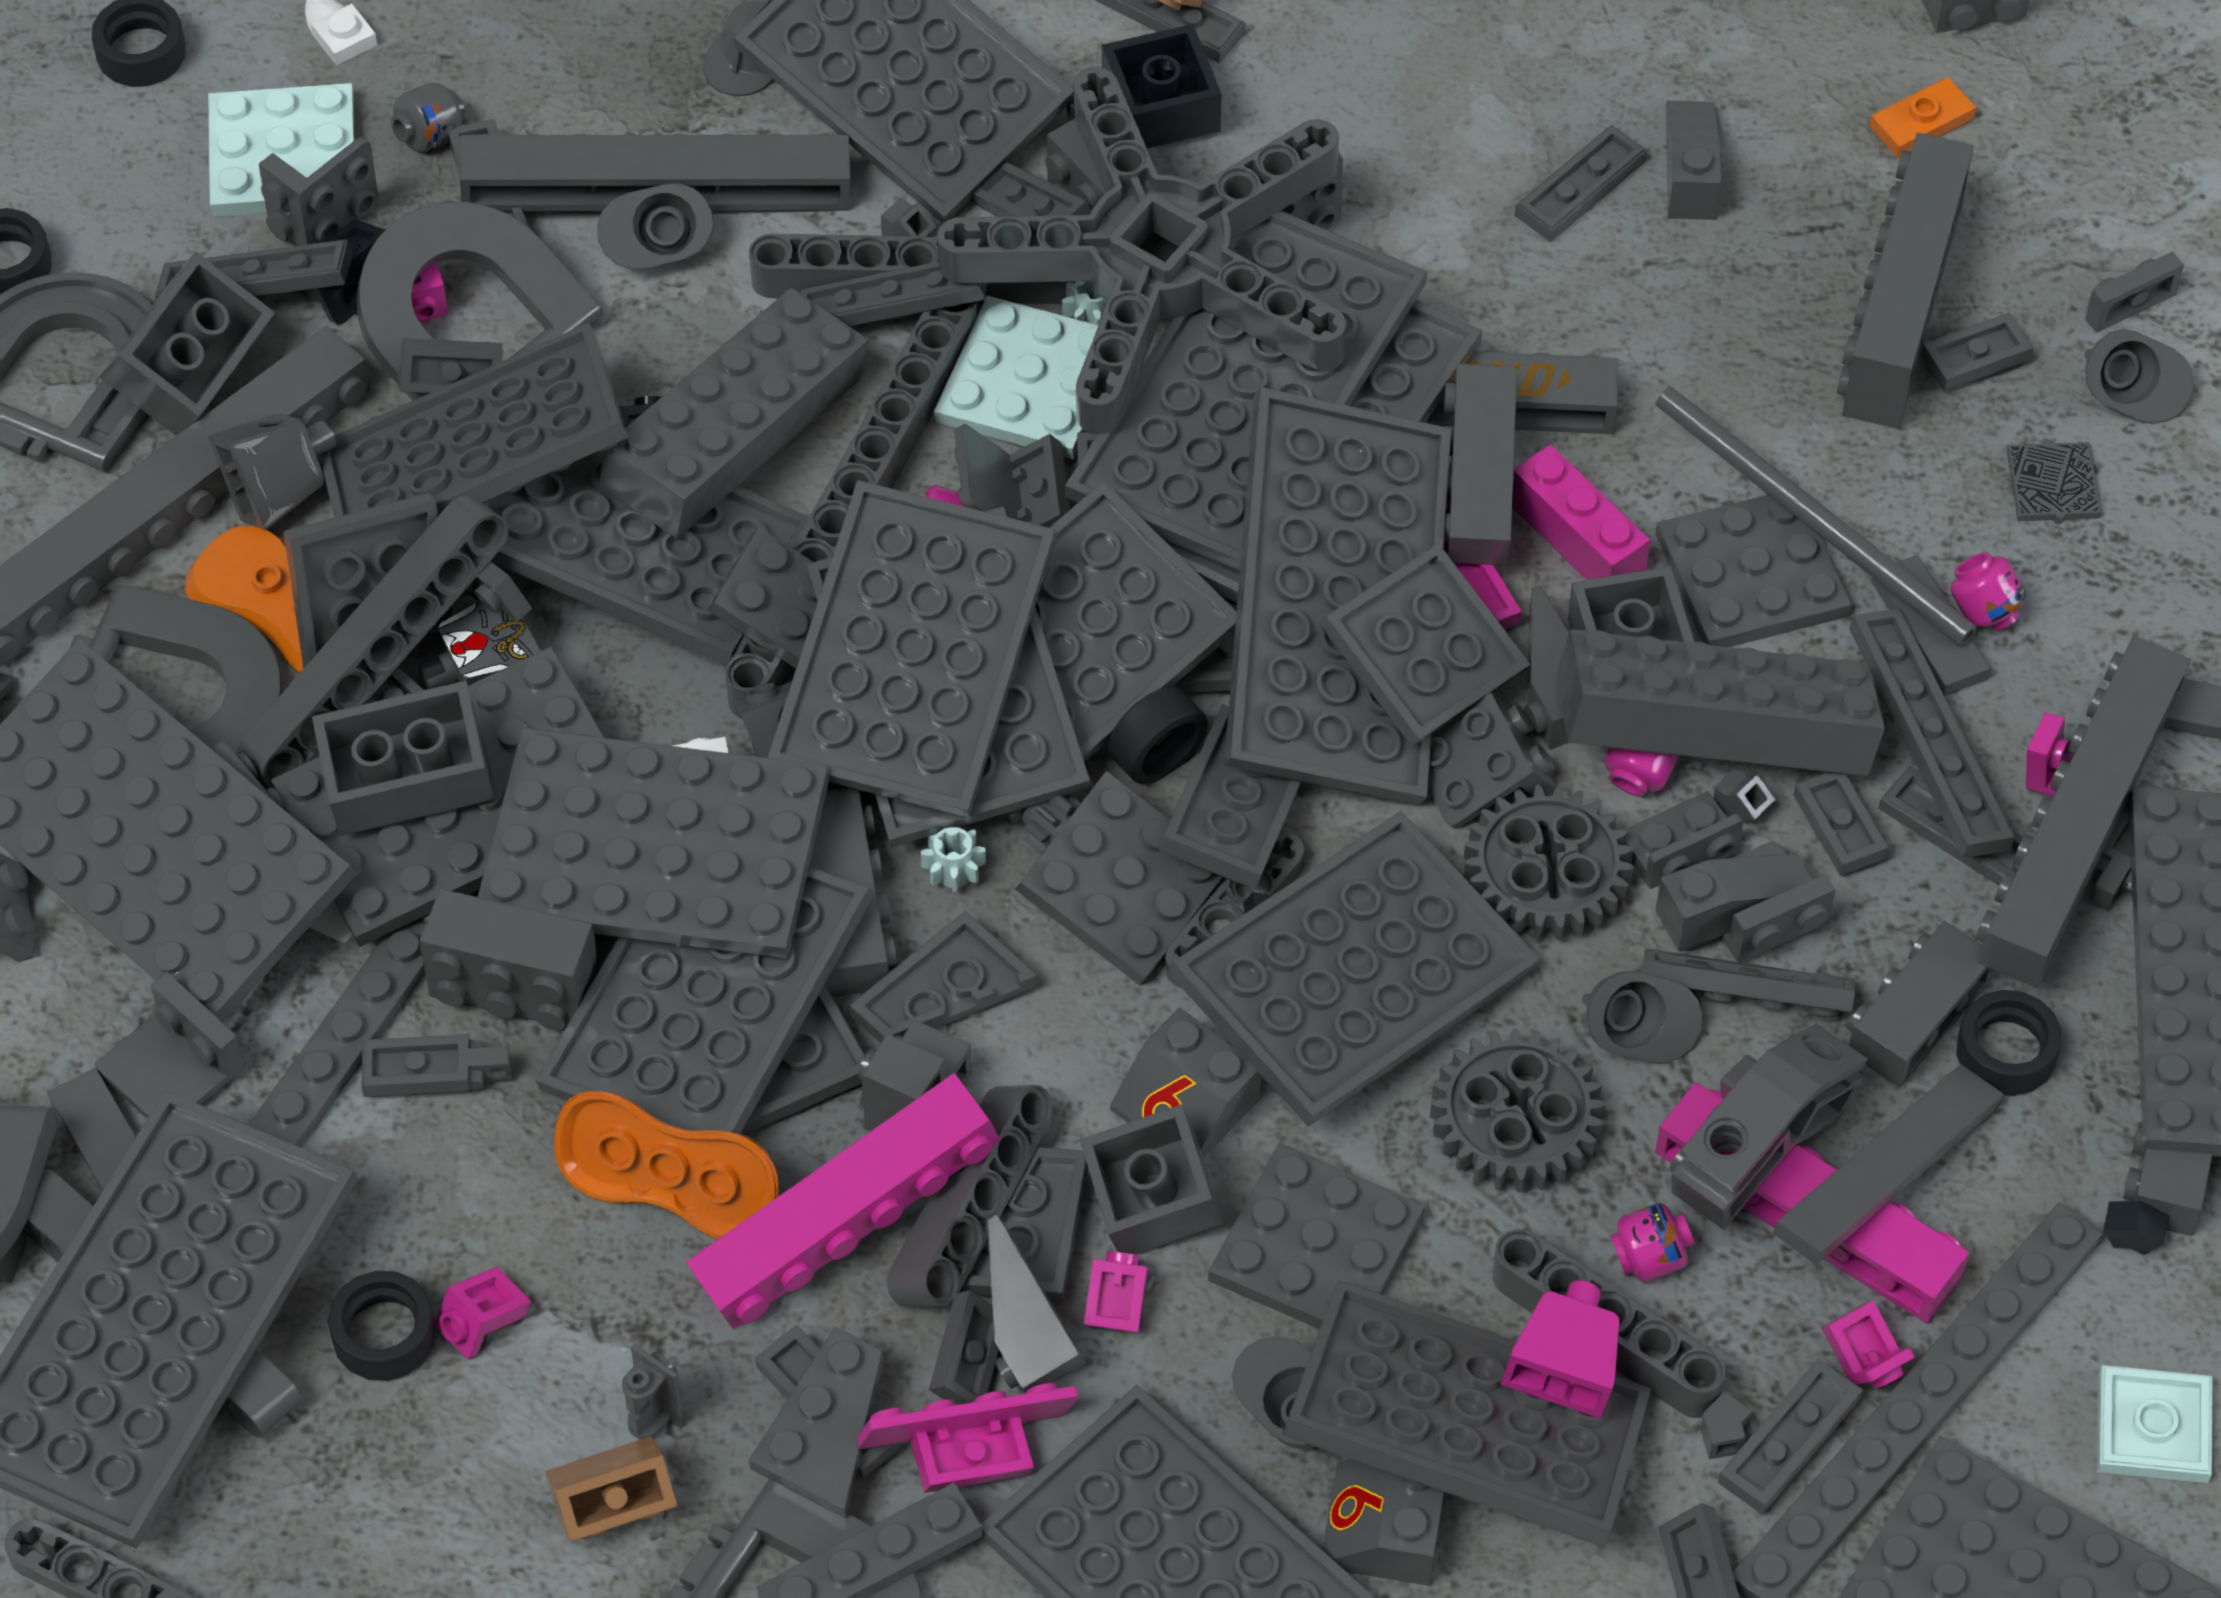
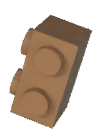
[545,1436,677,1542]

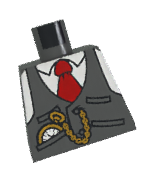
[418,600,540,689]

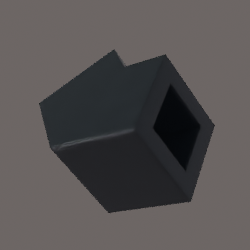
[2103,1201,2169,1255]

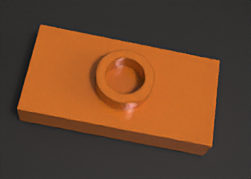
[1869,77,1976,158]

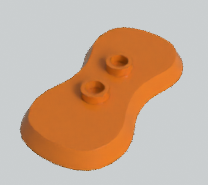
[185,526,304,673]
[554,1091,779,1240]

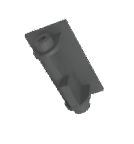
[622,1344,684,1439]

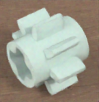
[1062,281,1107,325]
[920,827,986,892]

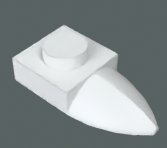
[305,0,377,66]

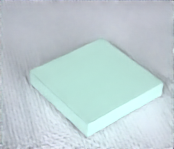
[2097,1365,2212,1483]

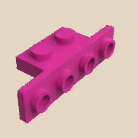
[857,1383,1079,1493]

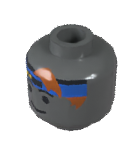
[391,83,465,152]

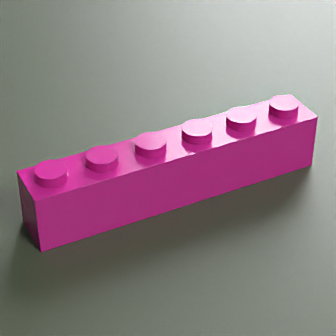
[686,1073,1001,1330]
[1655,1082,1969,1324]

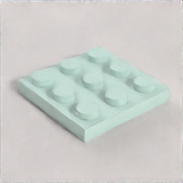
[208,83,355,217]
[934,296,1116,460]

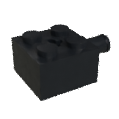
[1066,24,1222,149]

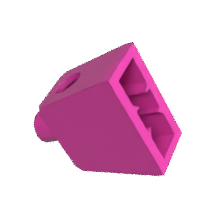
[1500,1280,1619,1419]

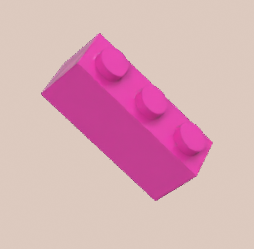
[1512,444,1650,580]

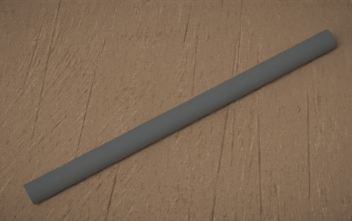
[1656,386,1977,646]

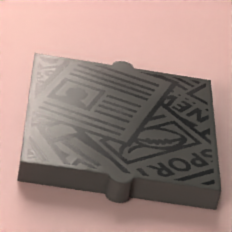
[2007,440,2101,524]

